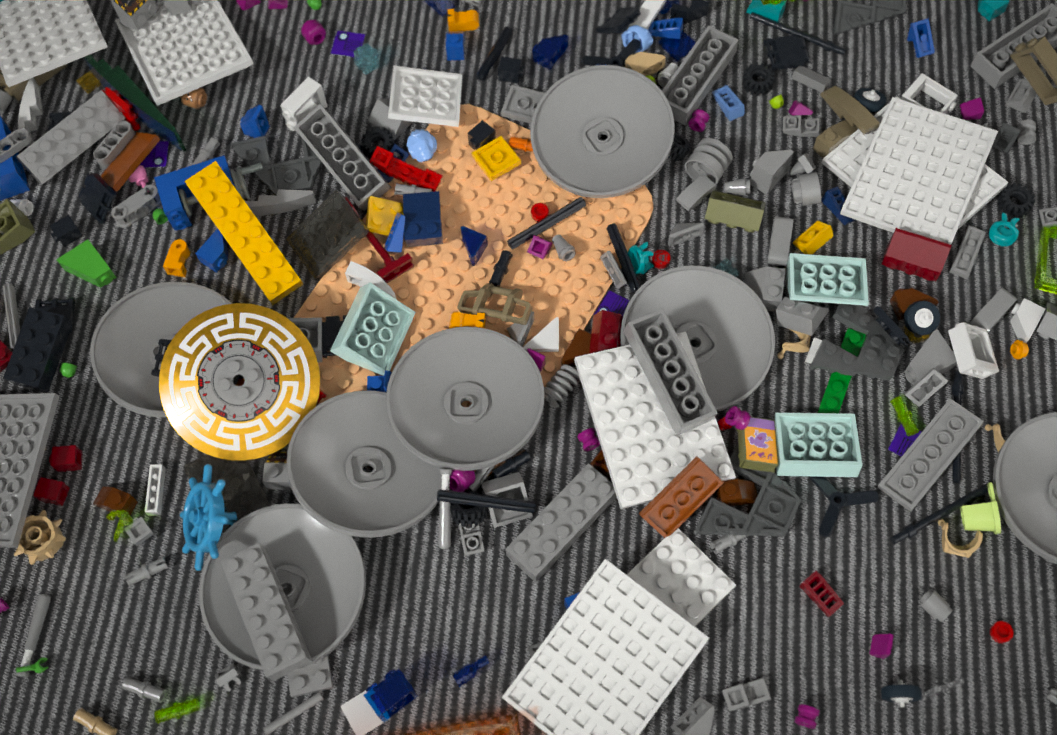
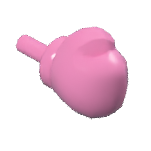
[128,165,149,192]

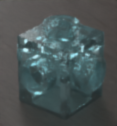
[353,43,380,75]

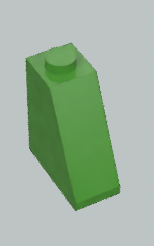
[56,239,117,288]

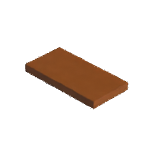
[101,132,160,191]
[639,456,724,538]

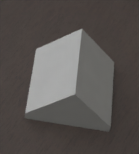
[368,99,413,140]

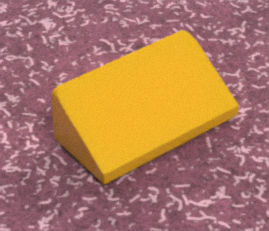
[793,220,833,255]

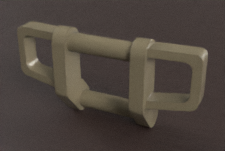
[457,283,532,325]

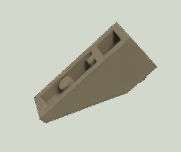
[813,120,858,158]

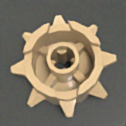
[14,510,66,565]

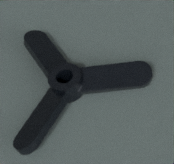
[582,39,641,67]
[809,476,879,538]

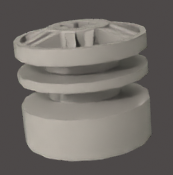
[685,138,733,184]

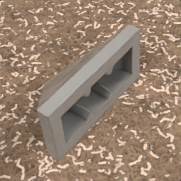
[668,223,704,247]
[507,311,534,347]
[904,368,948,407]
[671,697,715,735]

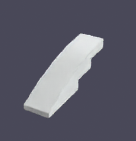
[18,78,43,147]

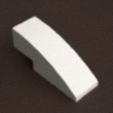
[345,261,397,300]

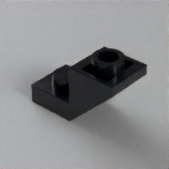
[670,0,710,24]

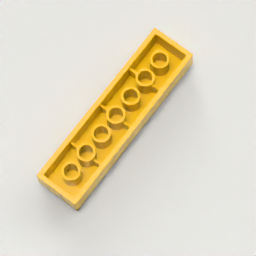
[184,161,303,305]

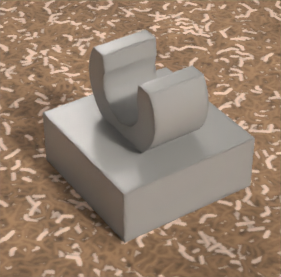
[124,517,154,546]
[215,663,241,691]

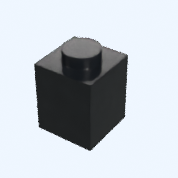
[498,56,525,84]
[468,120,496,150]
[50,215,83,247]

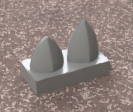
[789,153,816,175]

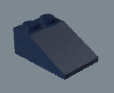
[403,191,443,247]

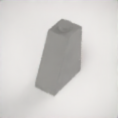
[904,330,957,385]

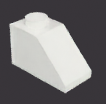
[1010,298,1045,343]

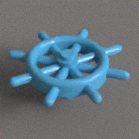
[180,464,237,571]

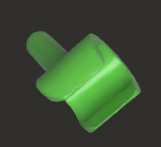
[16,657,49,673]

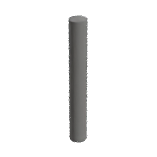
[263,692,323,735]

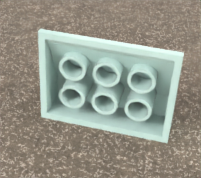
[786,253,869,306]
[330,283,416,376]
[775,413,862,477]

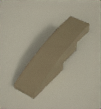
[821,86,880,135]

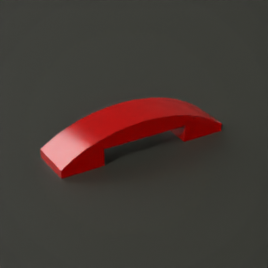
[370,146,443,191]

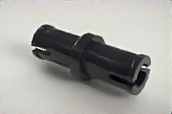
[489,250,513,287]
[491,449,531,479]

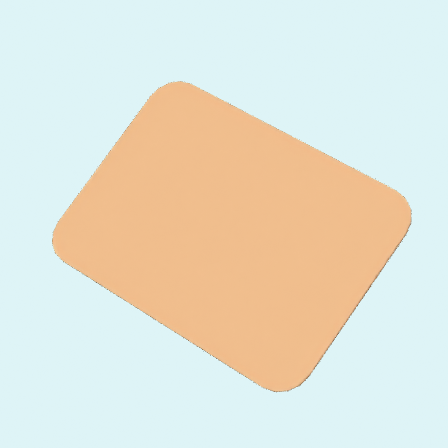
[294,104,653,476]

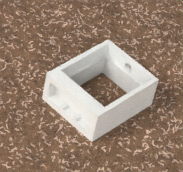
[901,73,958,114]
[281,77,327,131]
[948,322,999,379]

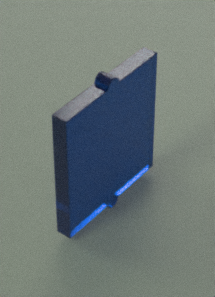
[658,30,696,62]

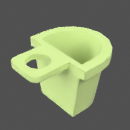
[960,482,1001,534]

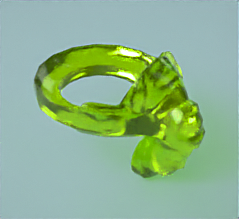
[106,510,133,542]

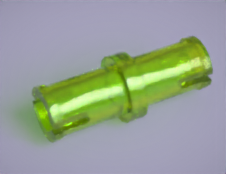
[890,396,919,436]
[154,697,201,724]

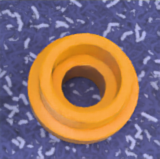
[1010,340,1029,359]

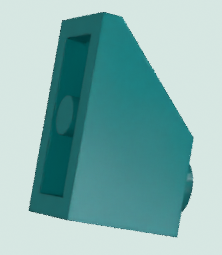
[746,0,787,22]
[978,0,1010,22]

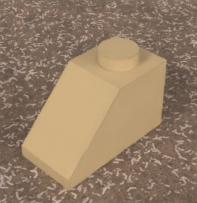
[625,52,666,76]

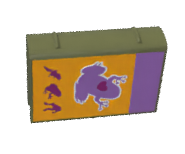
[737,417,779,472]

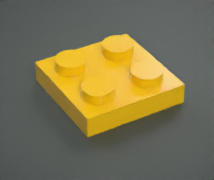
[472,136,521,181]
[365,196,403,236]

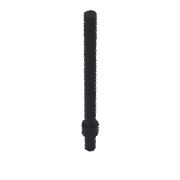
[750,12,846,56]
[951,370,964,483]
[890,482,993,544]

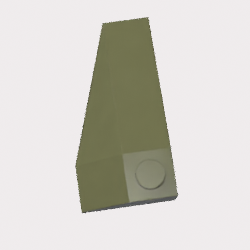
[0,199,35,255]

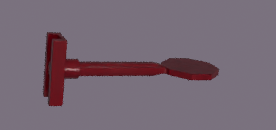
[342,196,414,283]

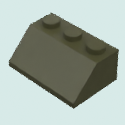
[705,191,766,232]

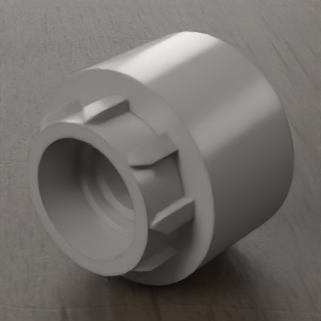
[791,172,821,206]

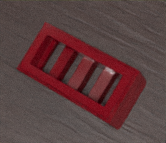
[799,570,844,618]

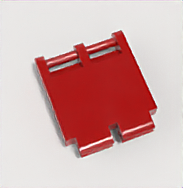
[102,87,140,131]

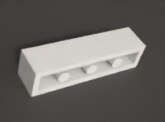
[145,464,166,516]

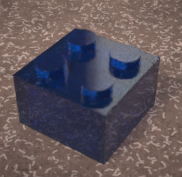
[363,669,419,723]

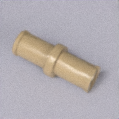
[73,708,118,735]

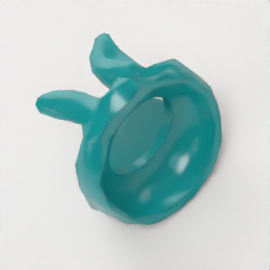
[989,213,1019,247]
[628,242,654,274]

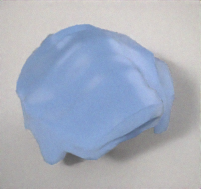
[622,25,654,53]
[407,129,437,162]

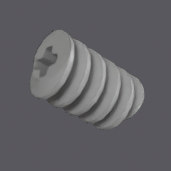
[544,365,580,408]

